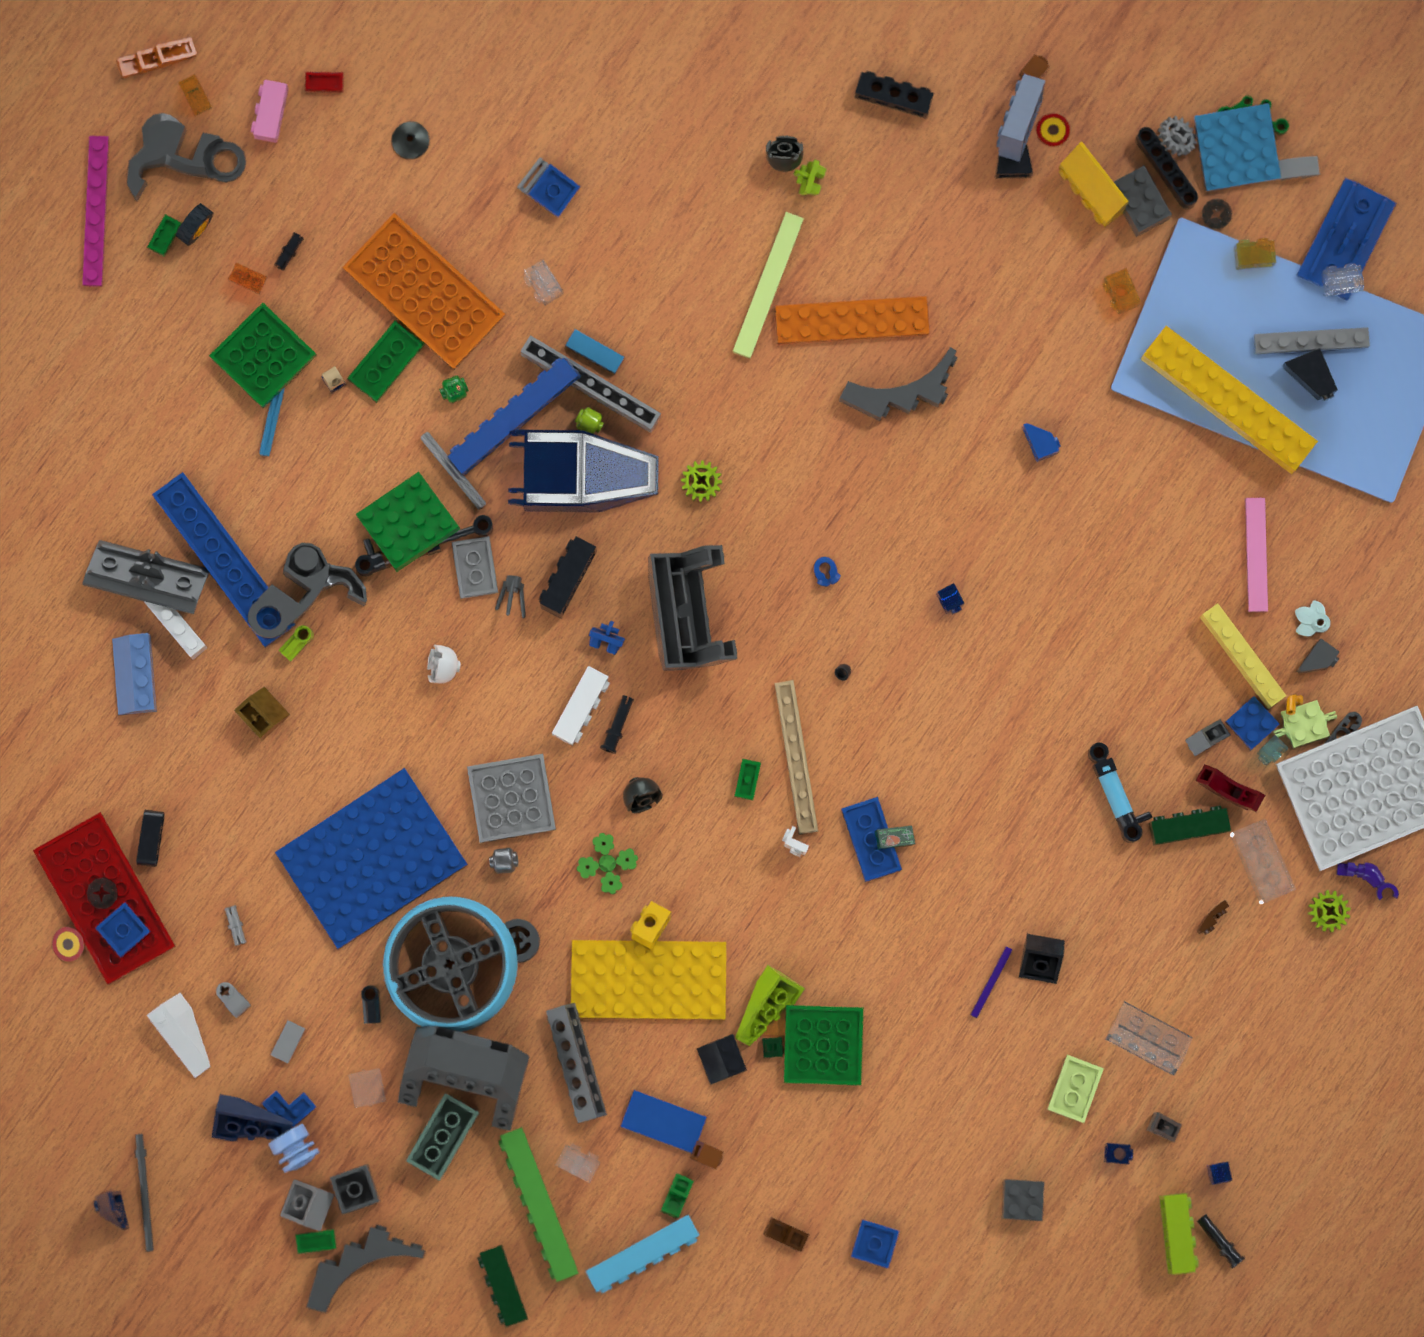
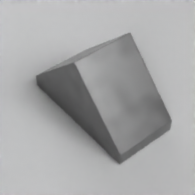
[1147,1112,1182,1142]

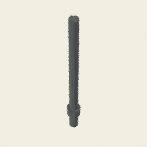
[135,1134,154,1252]

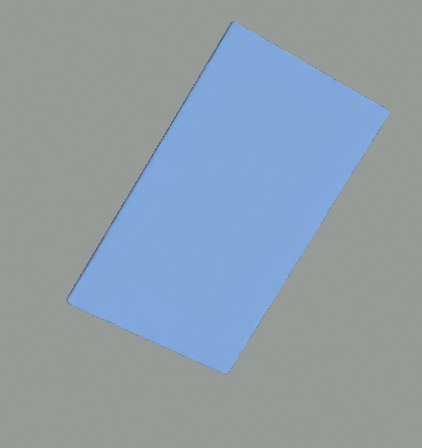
[1111,218,1424,503]

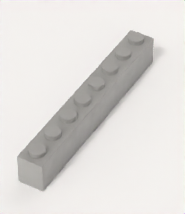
[520,335,661,433]

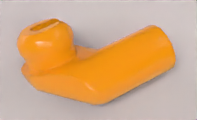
[1286,694,1303,715]

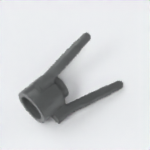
[495,575,526,618]

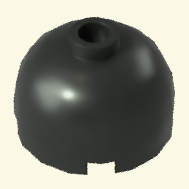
[766,136,803,172]
[623,777,663,813]

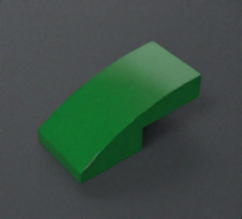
[660,1173,694,1219]

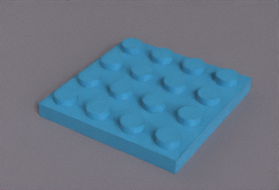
[1194,103,1281,191]

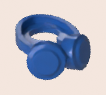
[814,557,841,586]

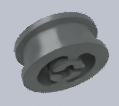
[505,919,540,963]

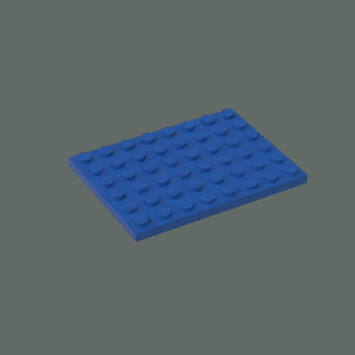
[275,768,468,949]

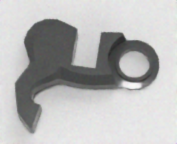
[127,113,246,201]
[248,543,367,638]

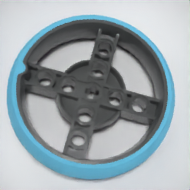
[383,897,518,1032]

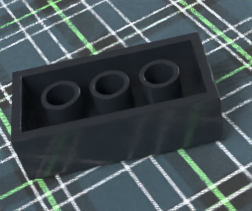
[539,536,597,619]

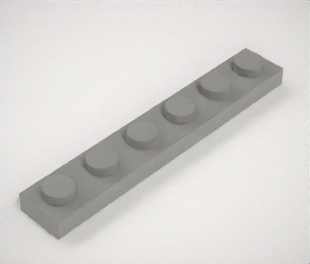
[1254,328,1370,354]

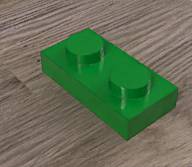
[734,759,761,801]

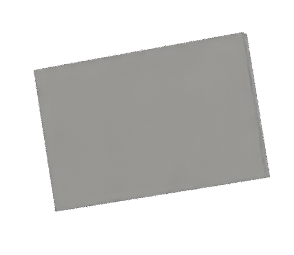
[452,536,498,599]

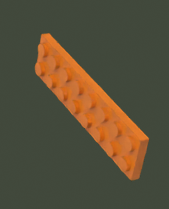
[775,296,930,344]

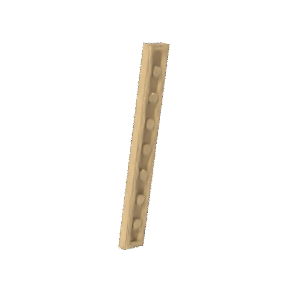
[775,680,818,835]

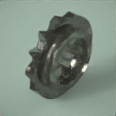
[1202,199,1232,229]
[86,878,118,909]

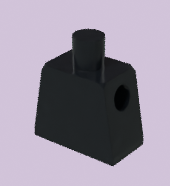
[995,144,1033,178]

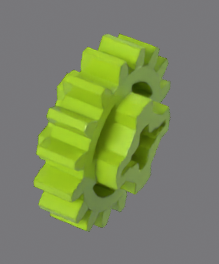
[681,460,722,503]
[1308,890,1351,932]

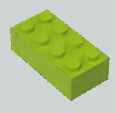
[1159,1193,1198,1274]

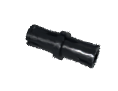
[274,232,304,271]

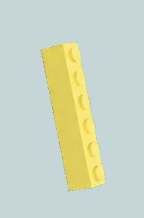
[1200,603,1287,709]

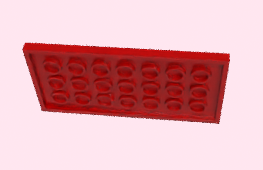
[33,812,176,985]

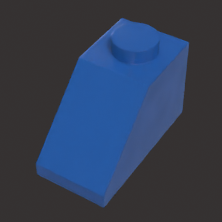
[1022,423,1061,462]

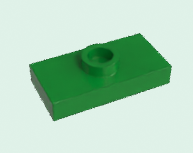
[147,214,182,257]
[295,1229,337,1254]

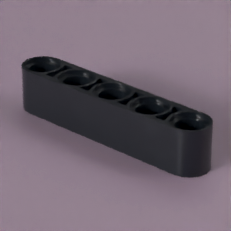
[1136,127,1198,209]

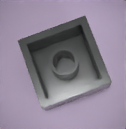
[330,1164,381,1215]
[1002,1179,1044,1221]

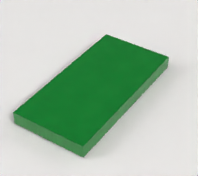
[347,320,425,403]

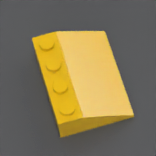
[1059,142,1129,227]

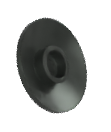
[392,122,429,159]

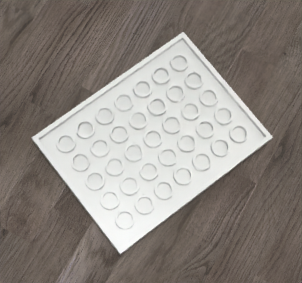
[1275,706,1424,871]

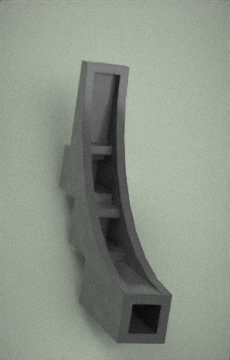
[839,347,958,421]
[307,1224,425,1313]

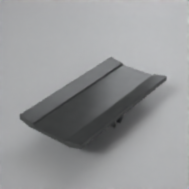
[82,540,210,614]

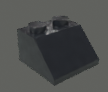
[1019,934,1065,984]
[697,1034,747,1085]

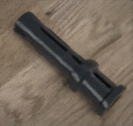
[600,695,634,754]
[1197,1214,1245,1269]

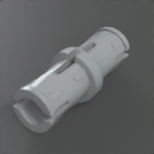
[224,905,247,946]

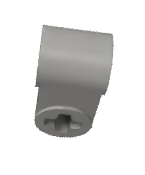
[216,982,251,1019]

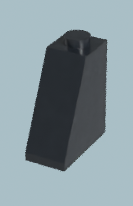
[1282,348,1338,401]

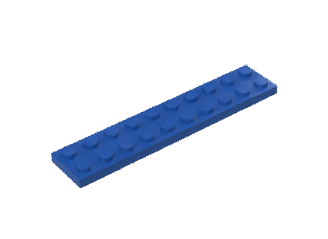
[152,472,296,648]

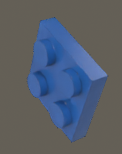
[527,164,580,217]
[1225,696,1280,750]
[96,903,151,957]
[851,1219,899,1268]

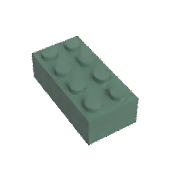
[406,1093,479,1181]

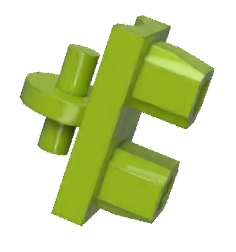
[793,160,827,196]

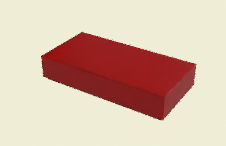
[305,72,344,92]

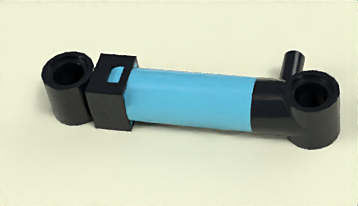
[1088,742,1152,843]

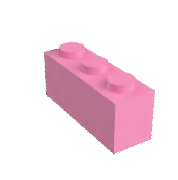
[251,80,288,143]

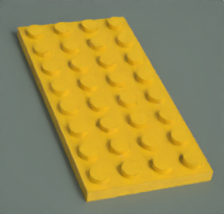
[571,940,726,1020]

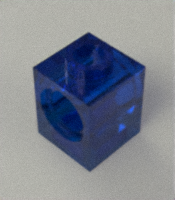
[936,583,965,615]
[1104,1143,1133,1164]
[1207,1162,1233,1185]

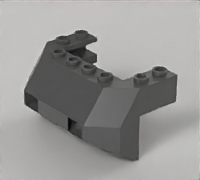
[648,545,738,671]
[397,1026,529,1131]

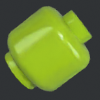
[574,407,604,435]

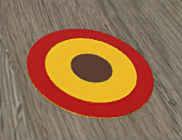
[1036,113,1070,146]
[52,927,84,962]

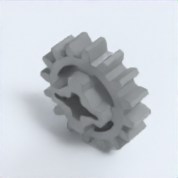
[1158,116,1197,157]

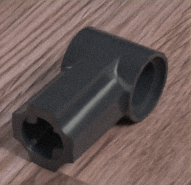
[361,985,381,1024]

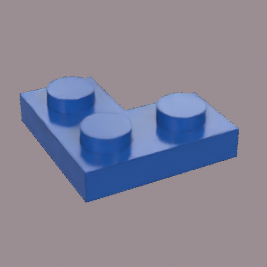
[262,1090,317,1128]

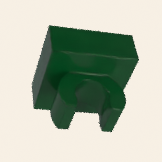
[762,1037,783,1058]

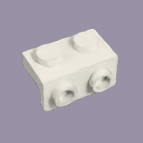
[782,826,809,857]

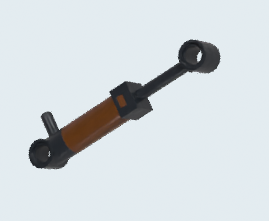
[355,515,493,577]

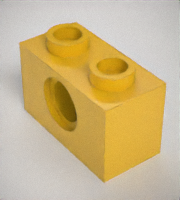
[630,901,671,950]

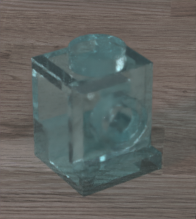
[1257,735,1288,766]

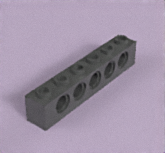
[546,1003,607,1123]

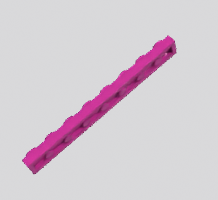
[82,136,109,287]

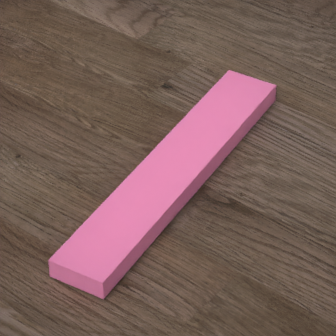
[1245,498,1268,612]

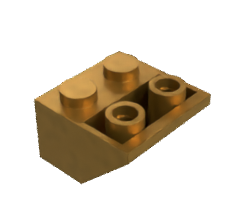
[234,687,290,740]

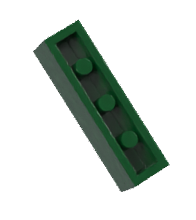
[1149,806,1231,846]
[477,1245,528,1327]

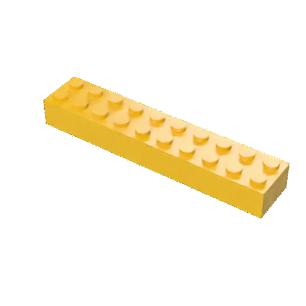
[1141,326,1318,474]

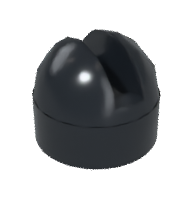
[834,664,851,681]

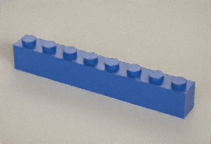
[448,358,581,475]

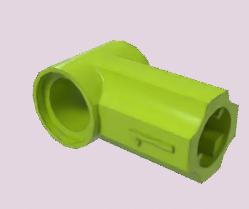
[278,625,314,661]

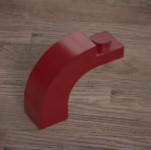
[1195,764,1266,812]

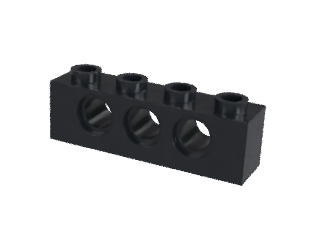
[854,71,934,119]

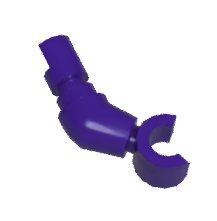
[1337,862,1399,900]

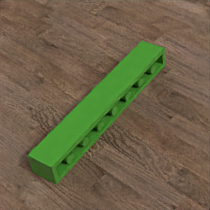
[498,1127,579,1282]

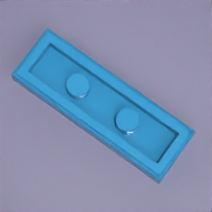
[565,329,624,374]

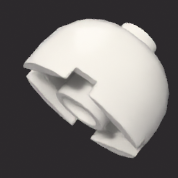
[427,645,461,684]

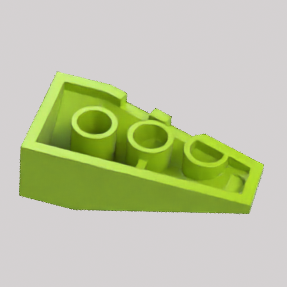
[735,965,805,1046]

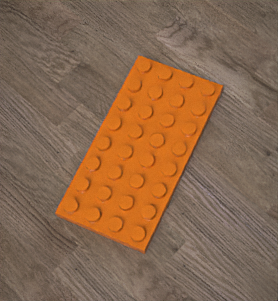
[342,213,506,370]

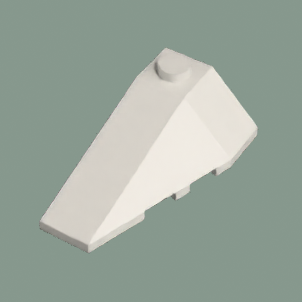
[147,993,211,1078]

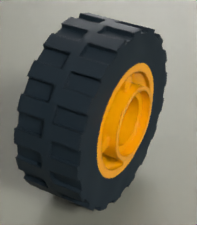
[176,203,214,246]

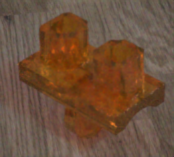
[228,262,267,294]

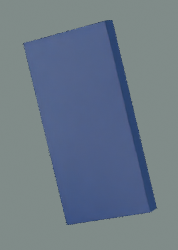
[841,797,902,882]
[621,1090,707,1153]

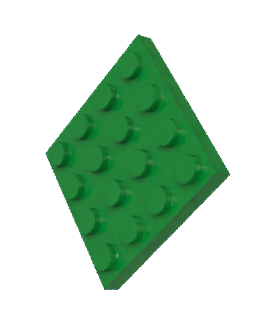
[209,303,317,408]
[356,472,460,572]
[784,1005,864,1086]

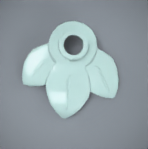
[1295,600,1331,637]

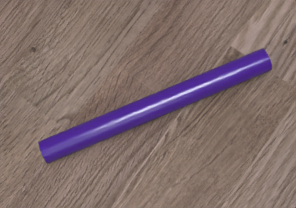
[970,947,1013,1018]

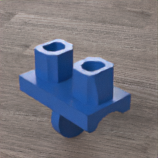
[589,621,625,655]

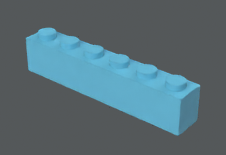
[585,1215,699,1293]

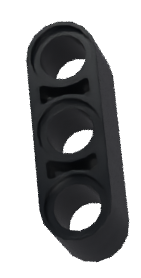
[136,809,165,867]

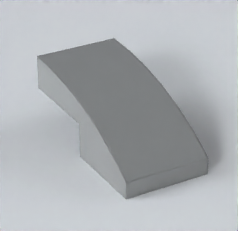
[1278,156,1320,180]

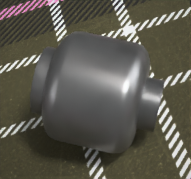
[489,848,518,874]

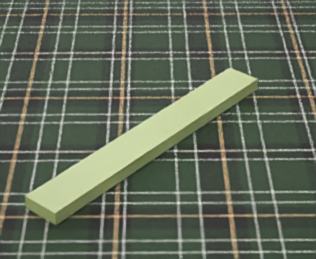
[733,212,804,359]

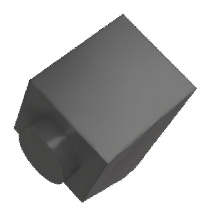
[1296,639,1339,674]
[1185,719,1230,756]

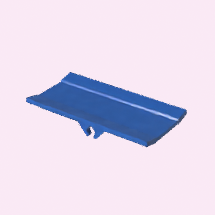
[1296,178,1396,301]

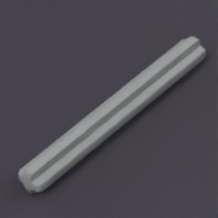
[420,432,486,510]

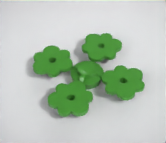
[577,833,638,894]

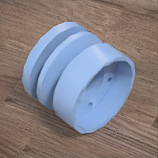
[268,1124,320,1173]

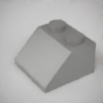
[280,1179,334,1231]

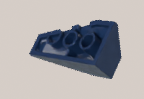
[212,1094,293,1141]

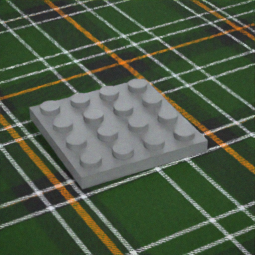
[467,754,556,843]

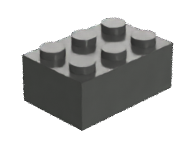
[1114,166,1172,237]

